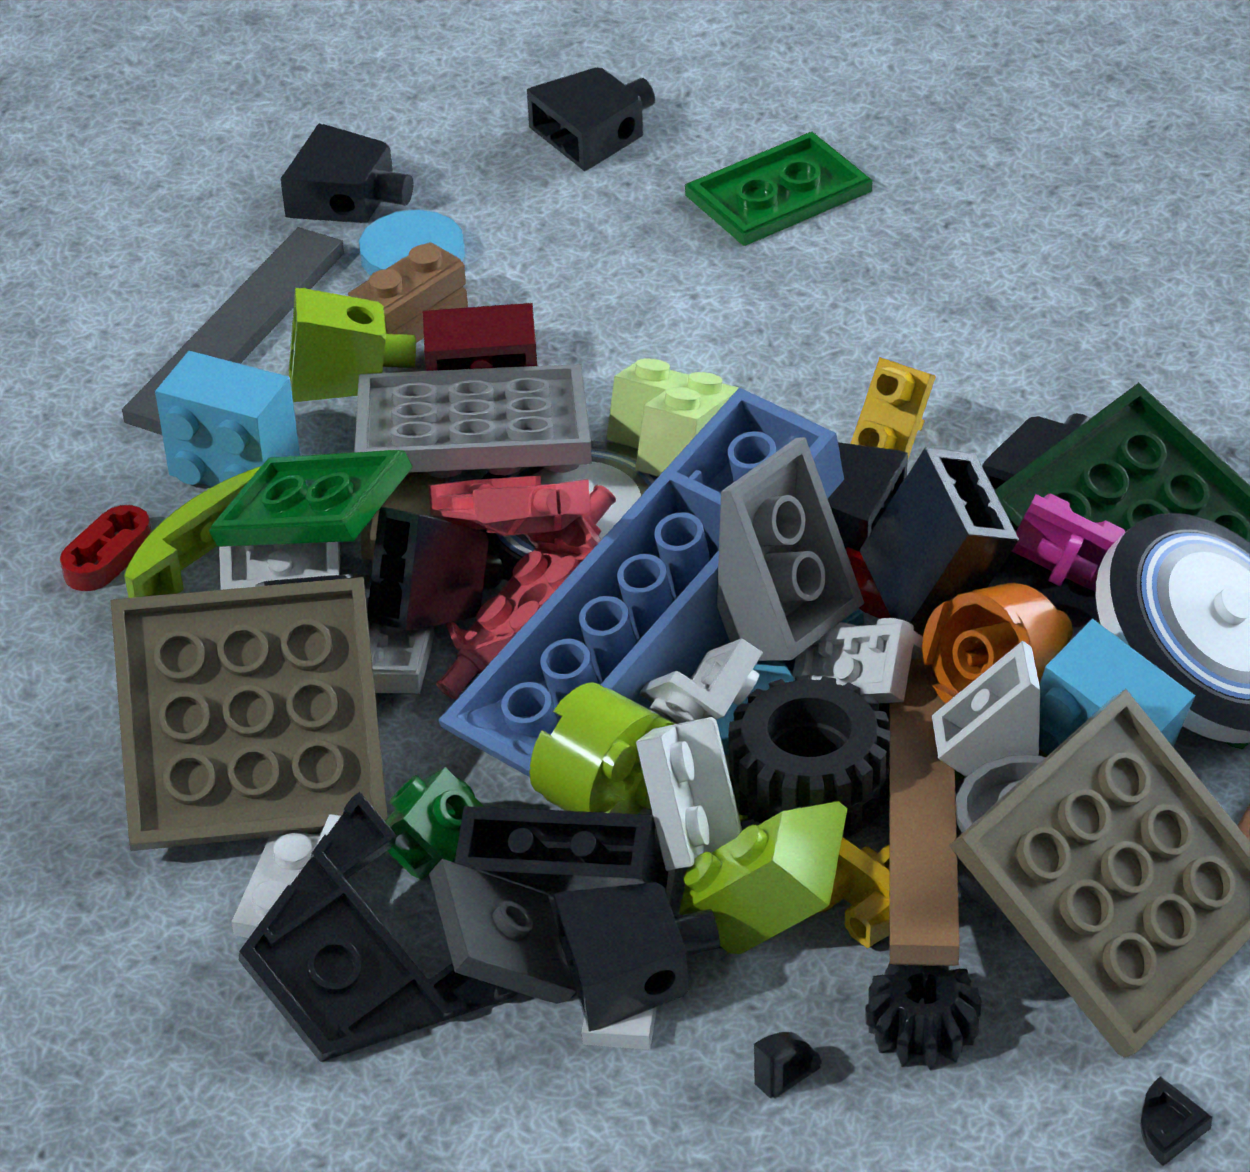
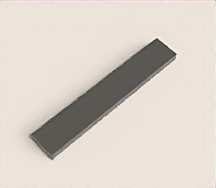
[122,227,344,435]

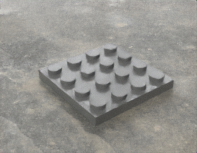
[354,364,592,478]

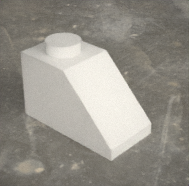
[932,641,1040,777]

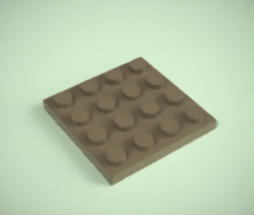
[111,577,388,851]
[949,689,1250,1058]

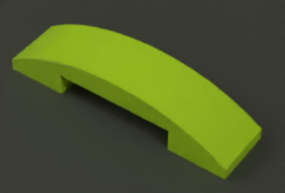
[124,466,261,598]

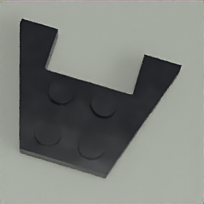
[238,792,519,1062]

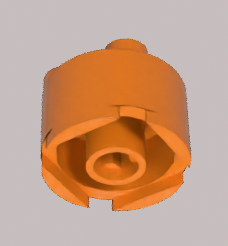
[922,583,1073,704]

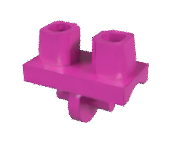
[1012,493,1125,592]

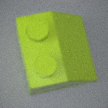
[679,801,847,954]

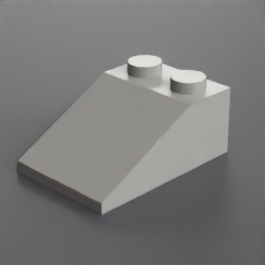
[717,437,864,661]

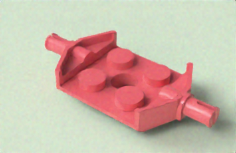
[428,475,590,536]
[436,485,616,700]

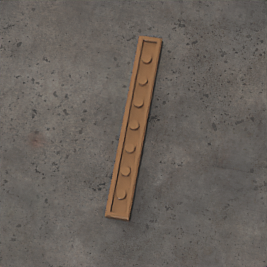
[889,658,959,966]

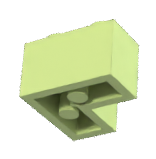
[606,358,739,476]

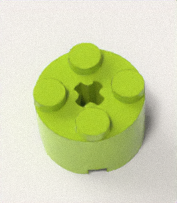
[529,682,674,814]

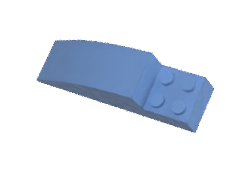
[439,387,844,777]

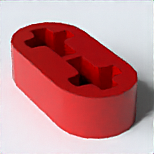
[60,505,152,591]

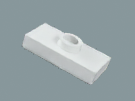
[369,622,435,694]

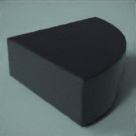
[754,1032,822,1099]
[1140,1076,1212,1166]

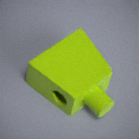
[288,288,416,402]

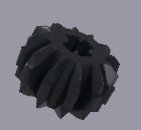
[865,964,982,1070]

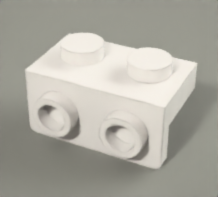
[639,638,763,724]

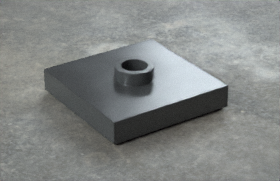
[429,859,576,1004]

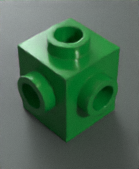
[385,767,485,880]

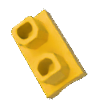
[850,357,936,458]
[818,837,889,948]

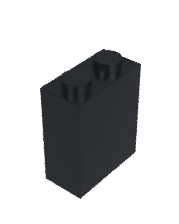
[860,447,1019,637]

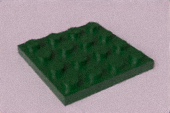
[994,382,1250,595]

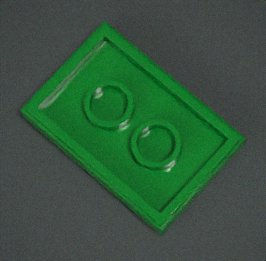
[685,131,873,246]
[208,450,413,547]

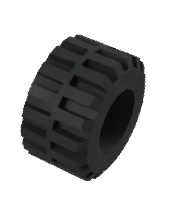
[728,675,891,836]

